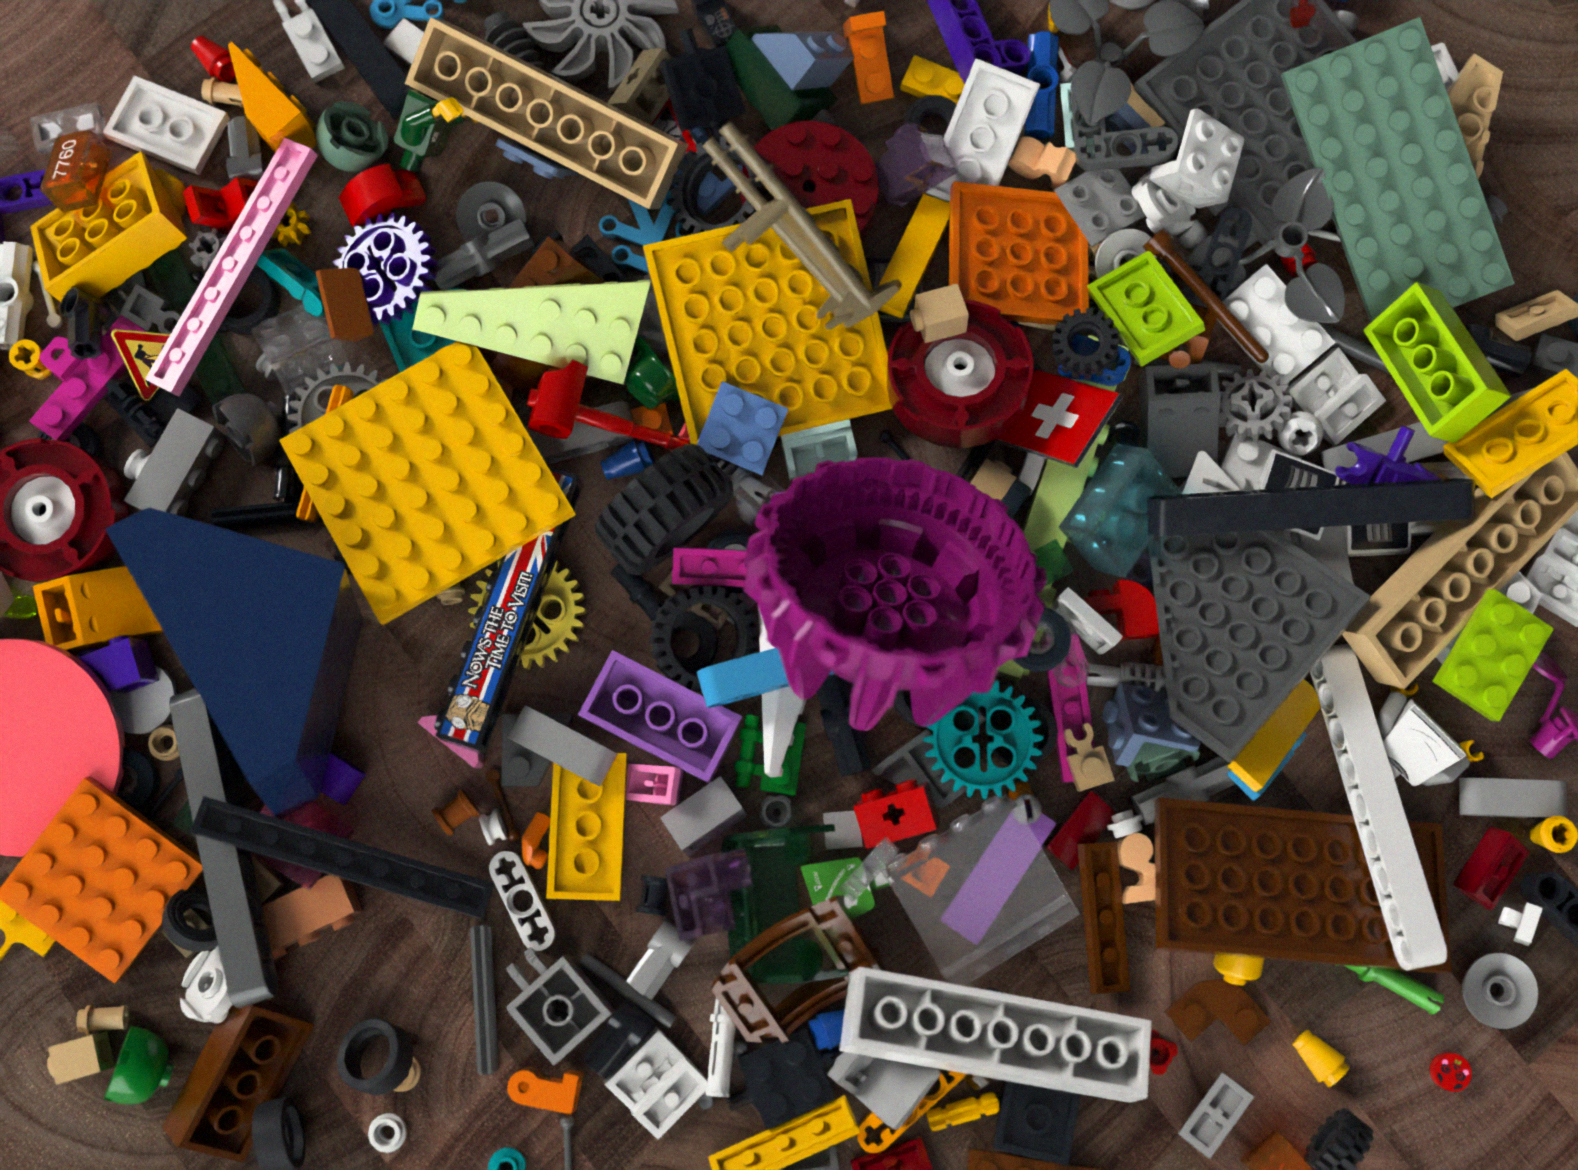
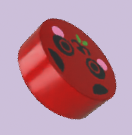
[1430,1052,1472,1092]

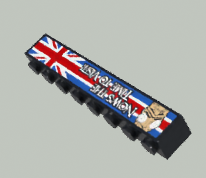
[434,466,584,755]

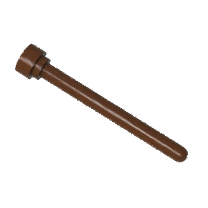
[1142,227,1269,363]

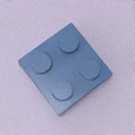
[696,381,788,475]

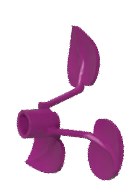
[1529,650,1578,759]

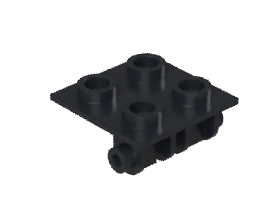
[105,375,204,448]

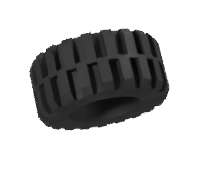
[595,444,734,576]

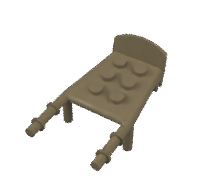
[702,121,902,330]

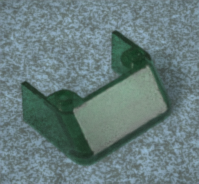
[721,824,849,984]

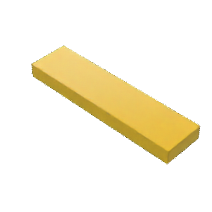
[878,194,950,319]
[1227,679,1321,792]
[708,1095,861,1170]

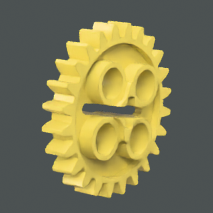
[468,560,587,670]

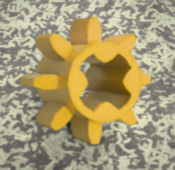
[271,202,311,247]

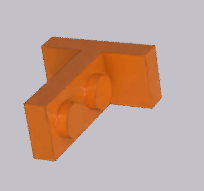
[843,11,894,105]

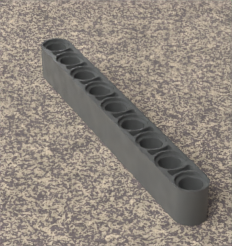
[169,688,279,1009]

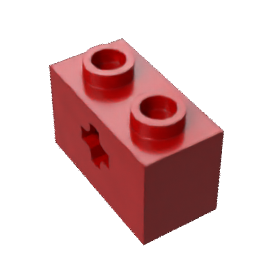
[853,779,940,849]

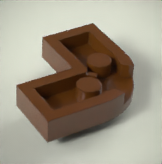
[1164,979,1272,1046]

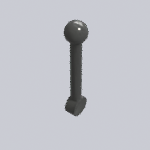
[699,1039,748,1109]
[560,1114,575,1170]

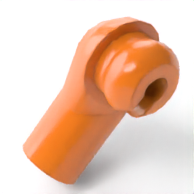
[522,812,550,869]

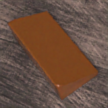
[316,268,374,342]

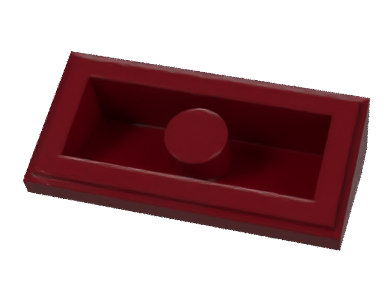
[1044,790,1116,871]
[1453,827,1530,912]

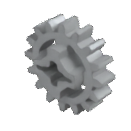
[1219,369,1293,443]

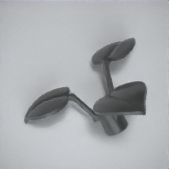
[1050,0,1204,126]
[1185,167,1345,323]

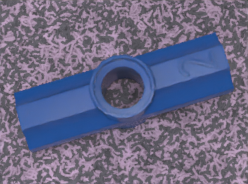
[1024,31,1059,140]

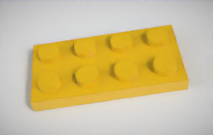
[1443,369,1578,498]
[546,753,628,901]

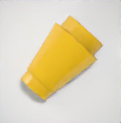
[1529,816,1578,853]
[1292,1029,1350,1087]

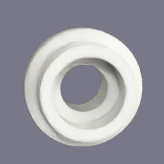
[1107,809,1143,838]
[368,1113,407,1152]

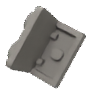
[827,1052,940,1130]

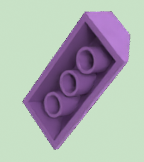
[578,650,742,784]

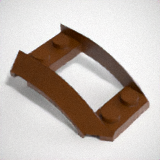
[711,895,886,1043]

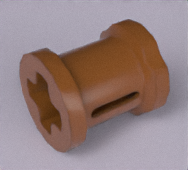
[431,789,480,836]

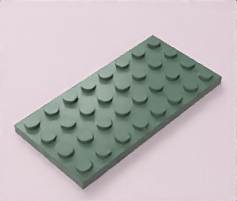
[1281,17,1515,323]

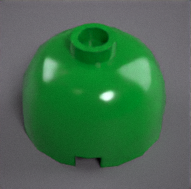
[103,1025,174,1105]

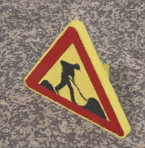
[111,329,171,400]

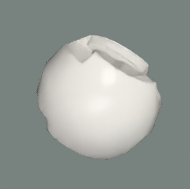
[1277,411,1323,456]

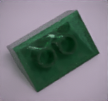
[726,25,838,131]

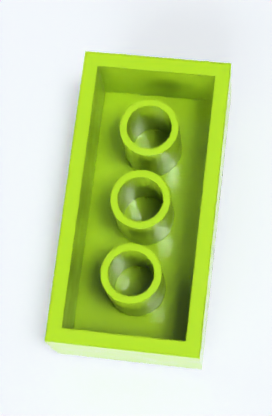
[1363,282,1512,443]

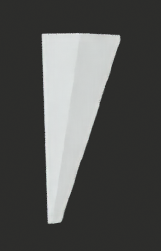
[758,607,807,777]

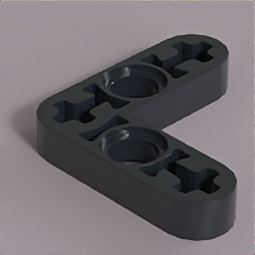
[1131,208,1252,308]

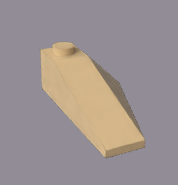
[1447,53,1503,178]

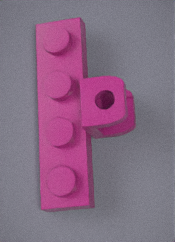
[29,315,146,442]

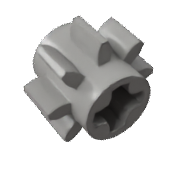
[188,228,227,272]

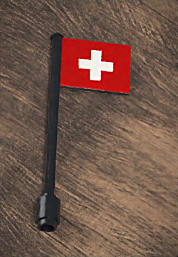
[956,363,1122,482]

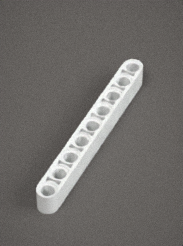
[1310,644,1447,970]

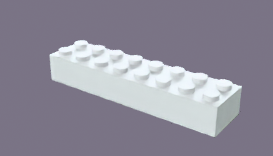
[840,967,1151,1103]

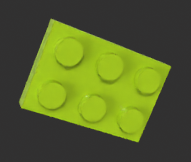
[1087,251,1205,367]
[1432,589,1554,722]

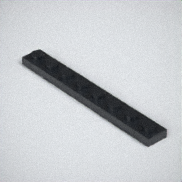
[189,796,494,920]

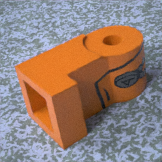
[507,1067,584,1114]

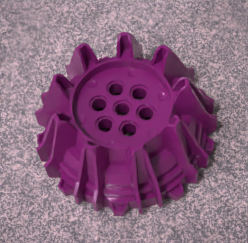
[744,457,1047,731]

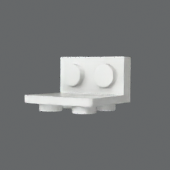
[1149,108,1244,209]

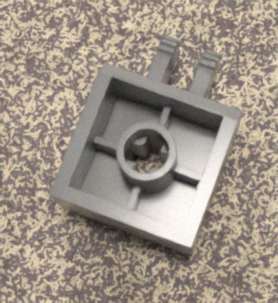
[506,947,616,1066]

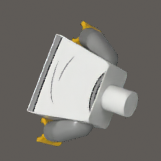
[1377,683,1484,786]

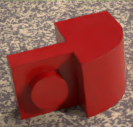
[338,164,427,227]
[183,177,259,235]
[1083,580,1159,641]

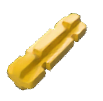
[926,1092,1000,1131]

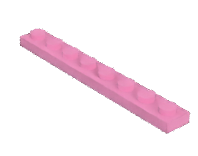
[145,138,318,397]

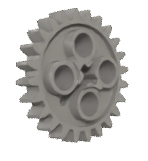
[288,362,388,434]

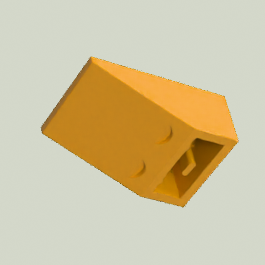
[228,41,316,153]
[33,566,164,657]

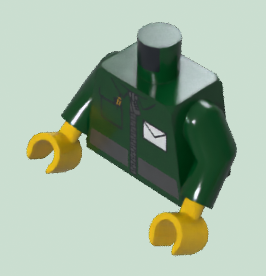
[394,90,479,173]

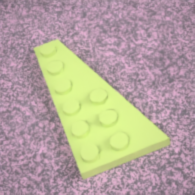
[412,280,651,384]

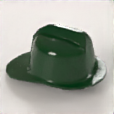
[625,334,680,410]

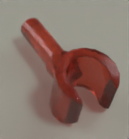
[1289,0,1315,28]

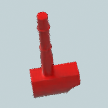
[527,359,689,450]

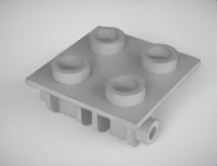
[1054,168,1146,247]

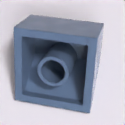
[752,32,854,90]

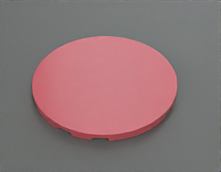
[0,638,126,857]

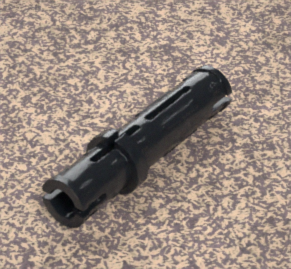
[272,395,301,502]

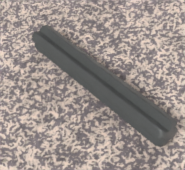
[470,925,499,1075]

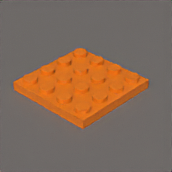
[949,181,1089,325]
[0,776,203,984]

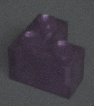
[874,123,959,207]
[665,849,753,942]

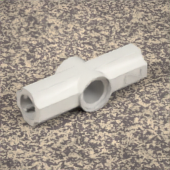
[0,242,34,351]

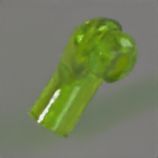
[3,595,38,619]

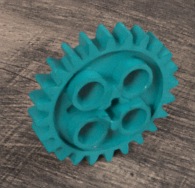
[923,681,1043,799]

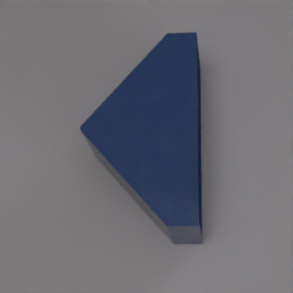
[106,507,363,819]

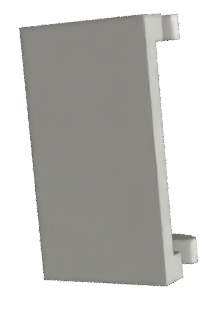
[660,776,747,857]
[1178,1072,1254,1159]

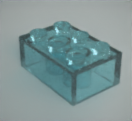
[1059,444,1182,577]

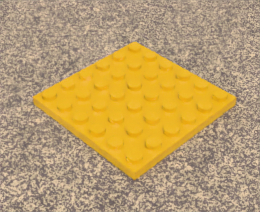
[643,199,892,445]
[279,341,576,625]

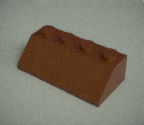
[477,236,607,395]
[162,999,314,1163]

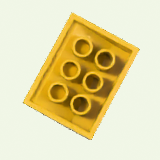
[30,151,187,302]

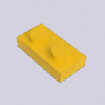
[900,55,965,104]

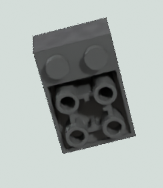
[1137,363,1220,480]

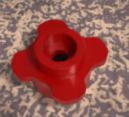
[1149,1029,1178,1075]

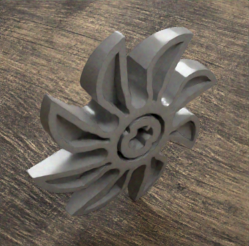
[523,0,678,92]

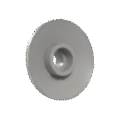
[1462,953,1538,1029]

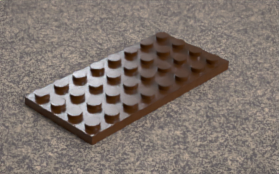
[1154,797,1452,974]

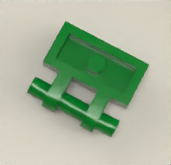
[733,715,806,796]

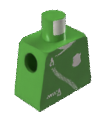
[801,857,891,919]

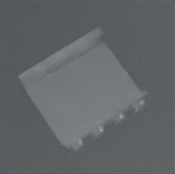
[881,795,1080,986]

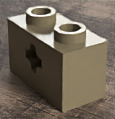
[608,48,673,125]

